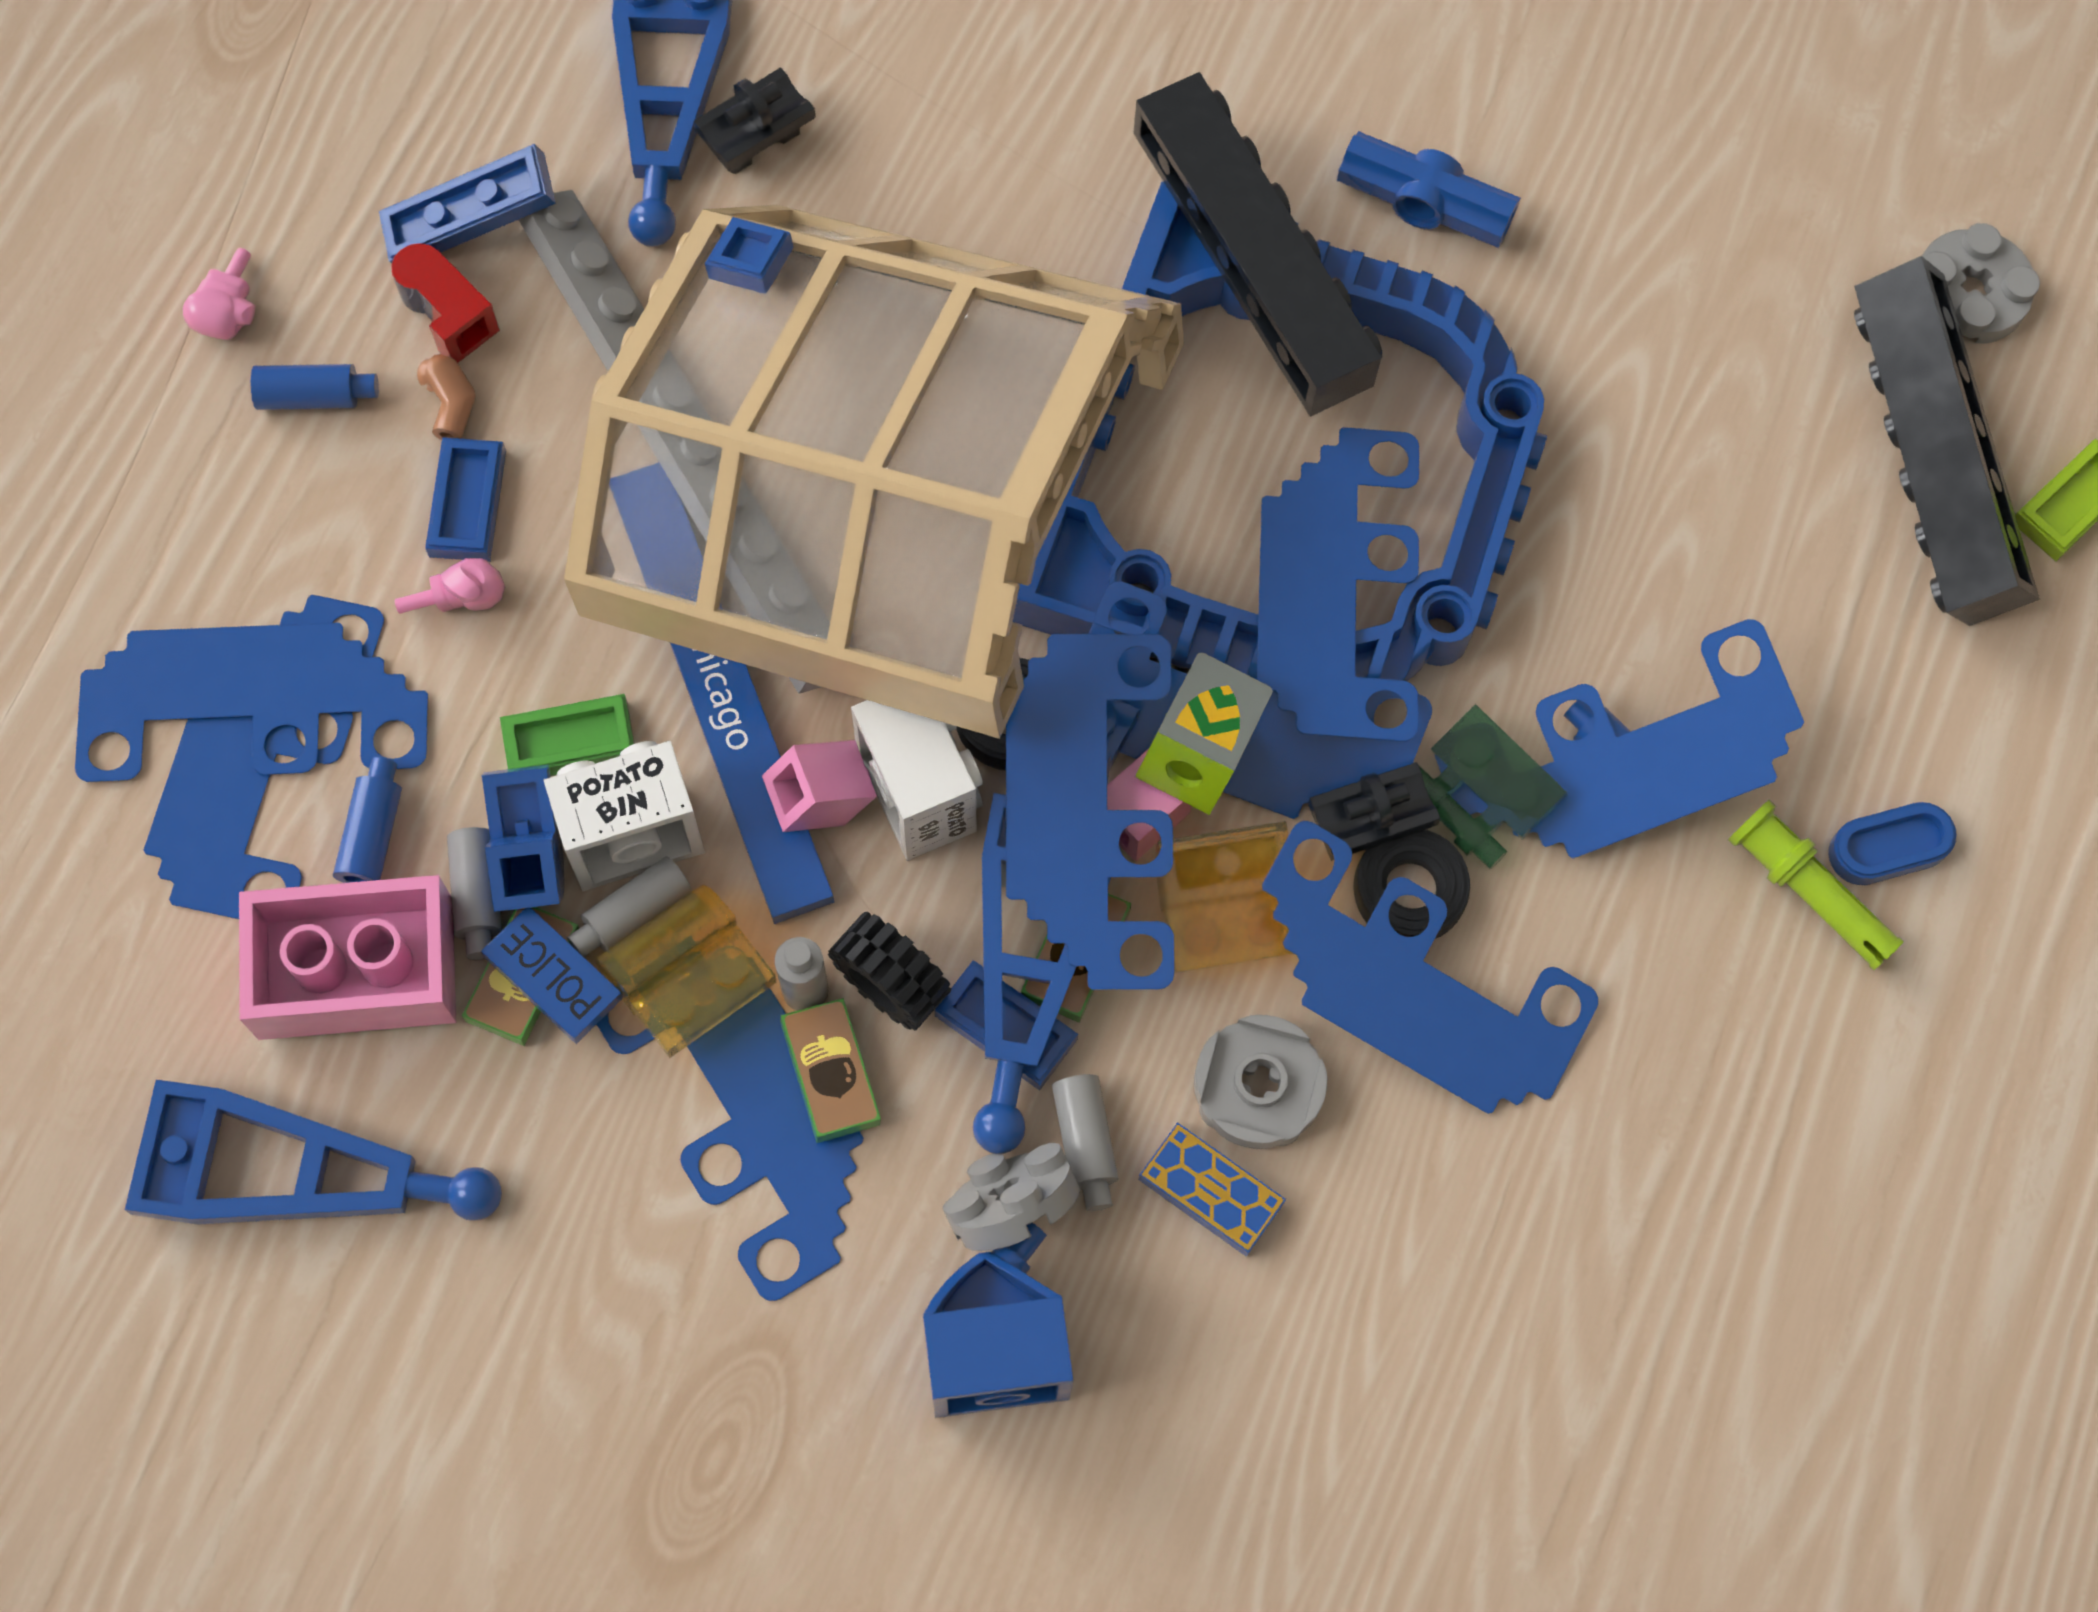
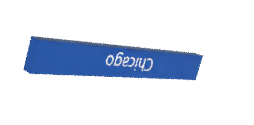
[611,462,835,924]

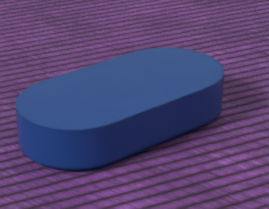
[1828,802,1957,885]

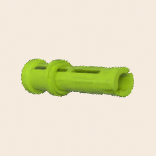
[1728,800,1904,970]

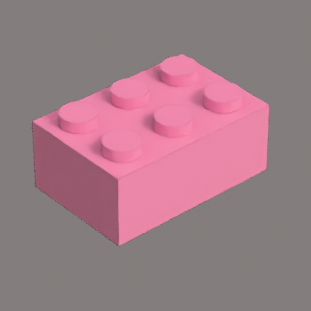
[239,875,456,1040]

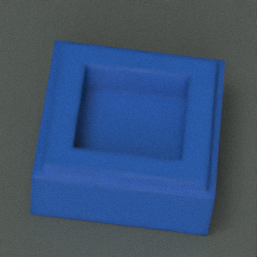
[705,217,794,294]

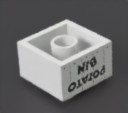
[851,700,983,861]
[543,740,705,892]

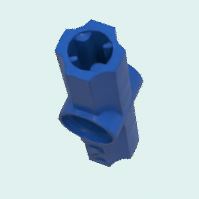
[1336,131,1521,248]

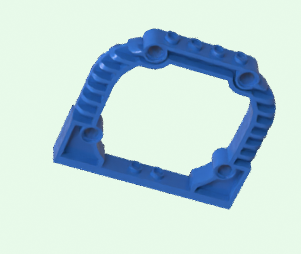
[1013,181,1548,694]

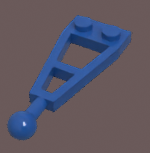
[612,0,732,247]
[973,793,1111,1154]
[125,1079,502,1224]

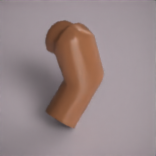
[417,354,476,440]

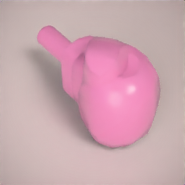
[183,248,256,340]
[395,558,505,614]

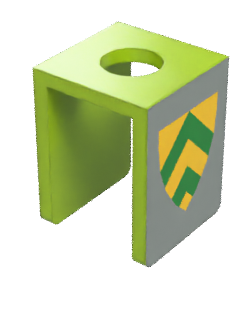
[1135,653,1273,815]

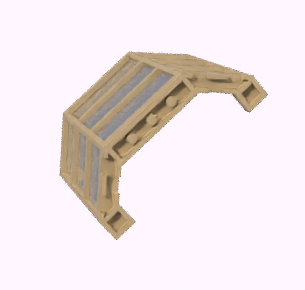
[564,205,1184,739]

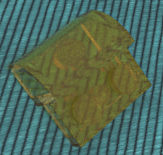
[1155,821,1295,974]
[595,884,777,1059]

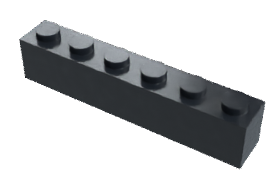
[1133,71,1382,417]
[1854,256,2040,626]

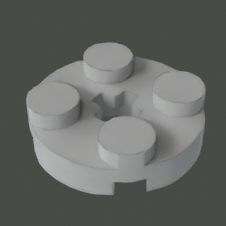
[1922,223,2040,343]
[1194,1015,1327,1149]
[943,1143,1080,1251]

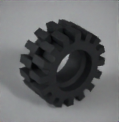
[828,912,951,1031]

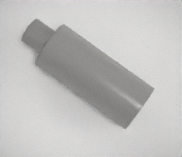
[447,827,502,960]
[567,856,693,957]
[775,937,829,1011]
[1052,1074,1118,1211]

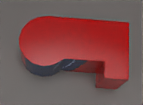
[391,243,500,363]

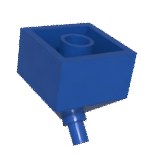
[923,1222,1073,1418]

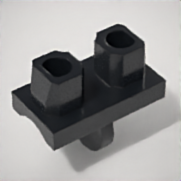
[694,67,816,174]
[1308,762,1441,861]

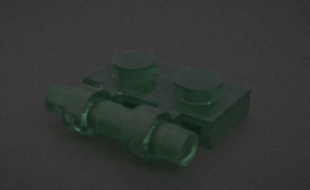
[1418,704,1567,869]

